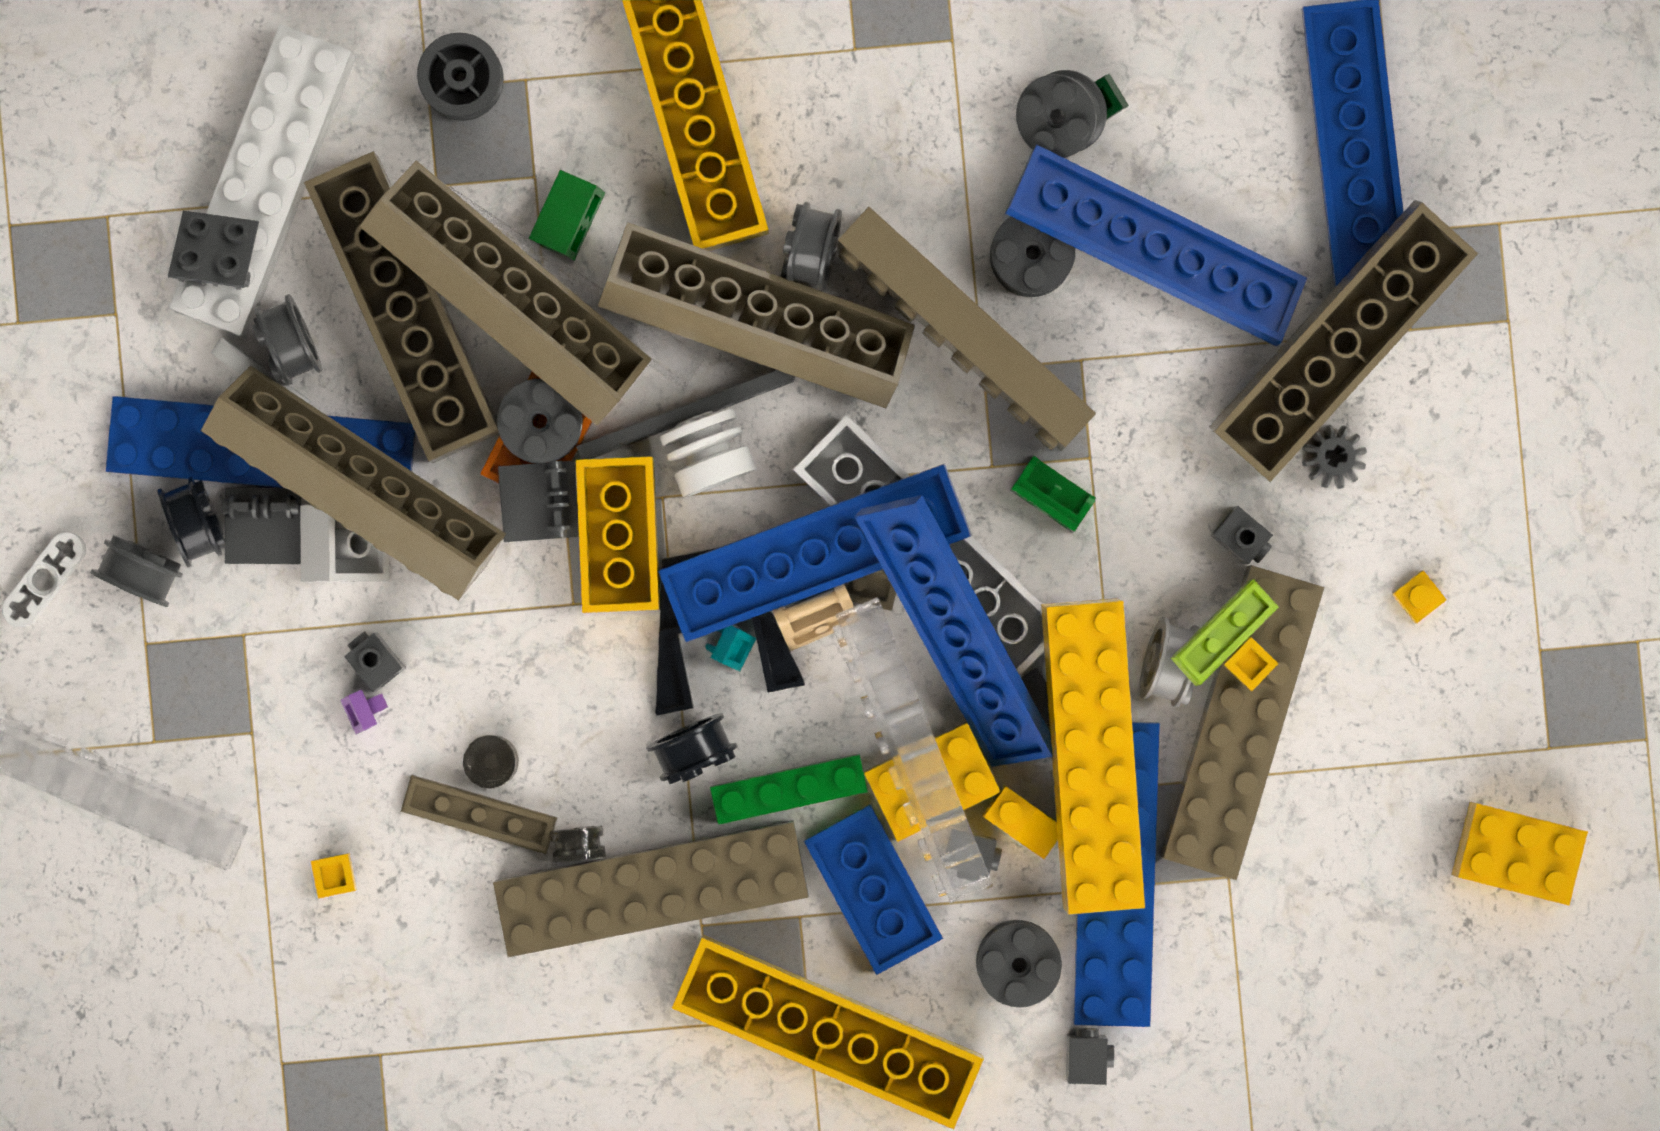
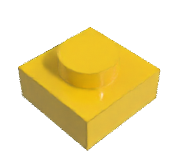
[1392,570,1447,623]
[1223,637,1279,691]
[311,853,357,899]

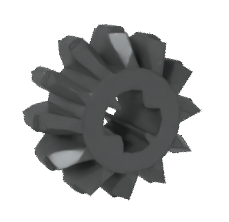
[1302,425,1367,489]

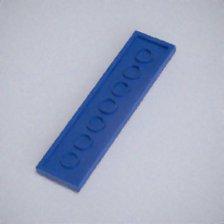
[1301,0,1404,288]
[1005,145,1307,347]
[106,396,416,488]
[658,463,972,642]
[855,495,1053,767]
[1073,722,1160,1027]

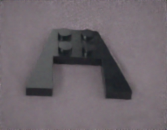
[655,547,805,716]

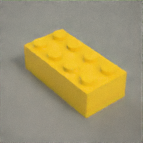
[576,457,660,613]

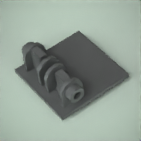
[168,210,259,290]
[498,461,579,542]
[222,488,302,564]

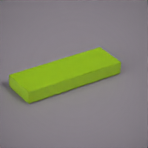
[1170,579,1279,686]

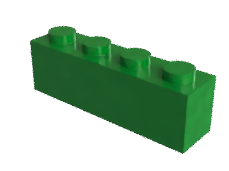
[710,754,868,825]

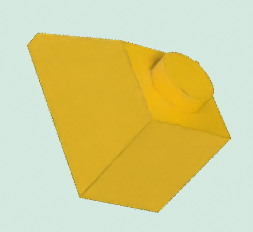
[982,785,1058,859]

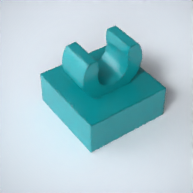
[705,625,756,672]

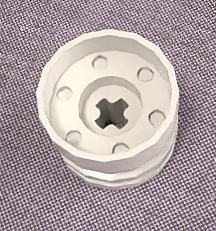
[660,409,756,498]

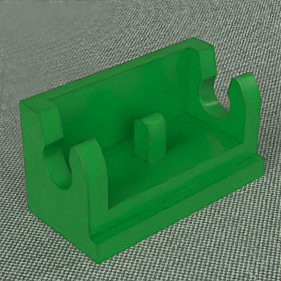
[528,170,606,261]
[1010,456,1096,533]

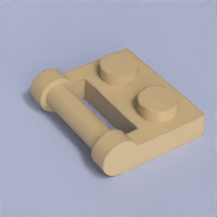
[772,584,860,652]

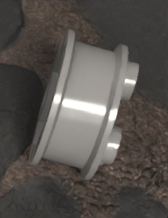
[1140,617,1200,707]

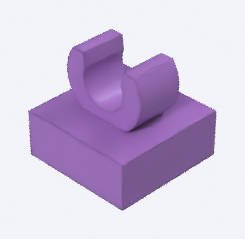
[340,690,388,735]

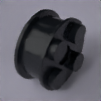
[157,477,227,568]
[646,713,738,784]

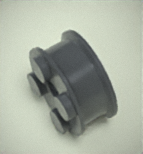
[417,32,504,121]
[1016,70,1107,158]
[781,202,842,292]
[990,217,1075,297]
[252,294,322,385]
[497,379,583,463]
[90,535,183,607]
[976,920,1062,1008]

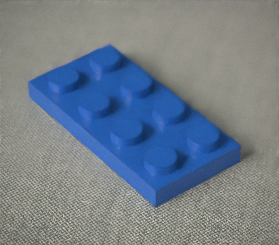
[804,805,943,975]

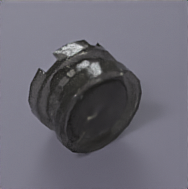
[463,735,519,789]
[550,825,606,863]

